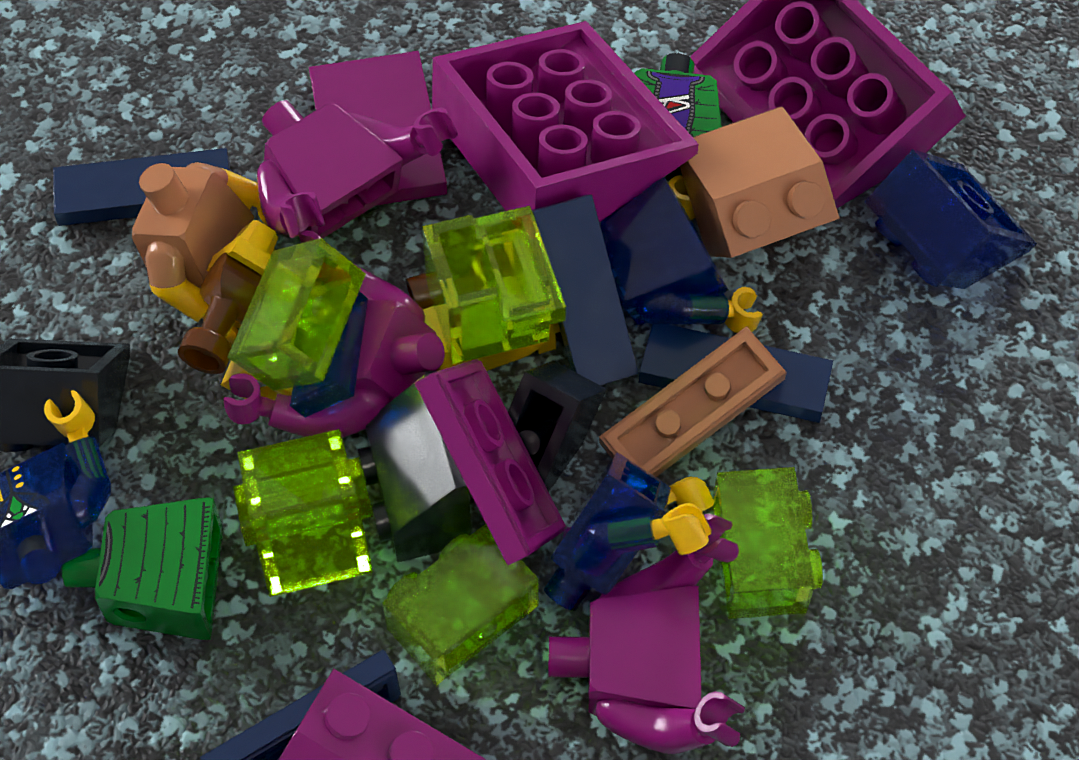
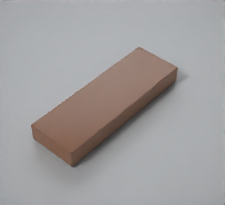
[599,326,787,491]

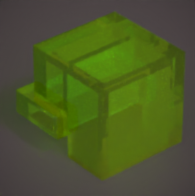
[422,206,566,364]
[233,429,373,597]

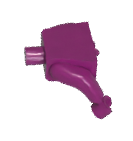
[257,100,458,239]
[223,230,445,442]
[548,514,745,754]

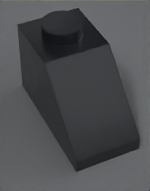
[508,361,607,492]

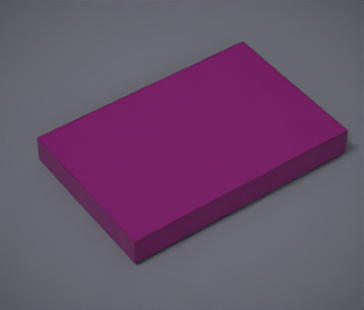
[309,51,447,206]
[414,359,566,565]

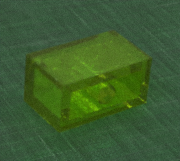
[228,238,366,391]
[712,467,823,619]
[382,524,539,686]

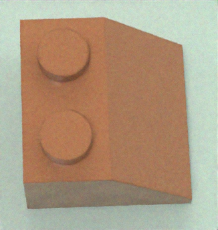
[679,107,840,258]

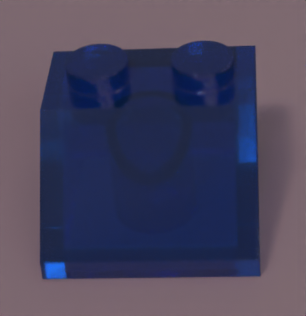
[865,149,1037,289]

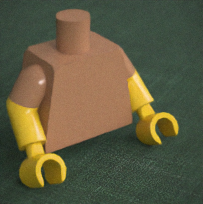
[132,162,268,345]

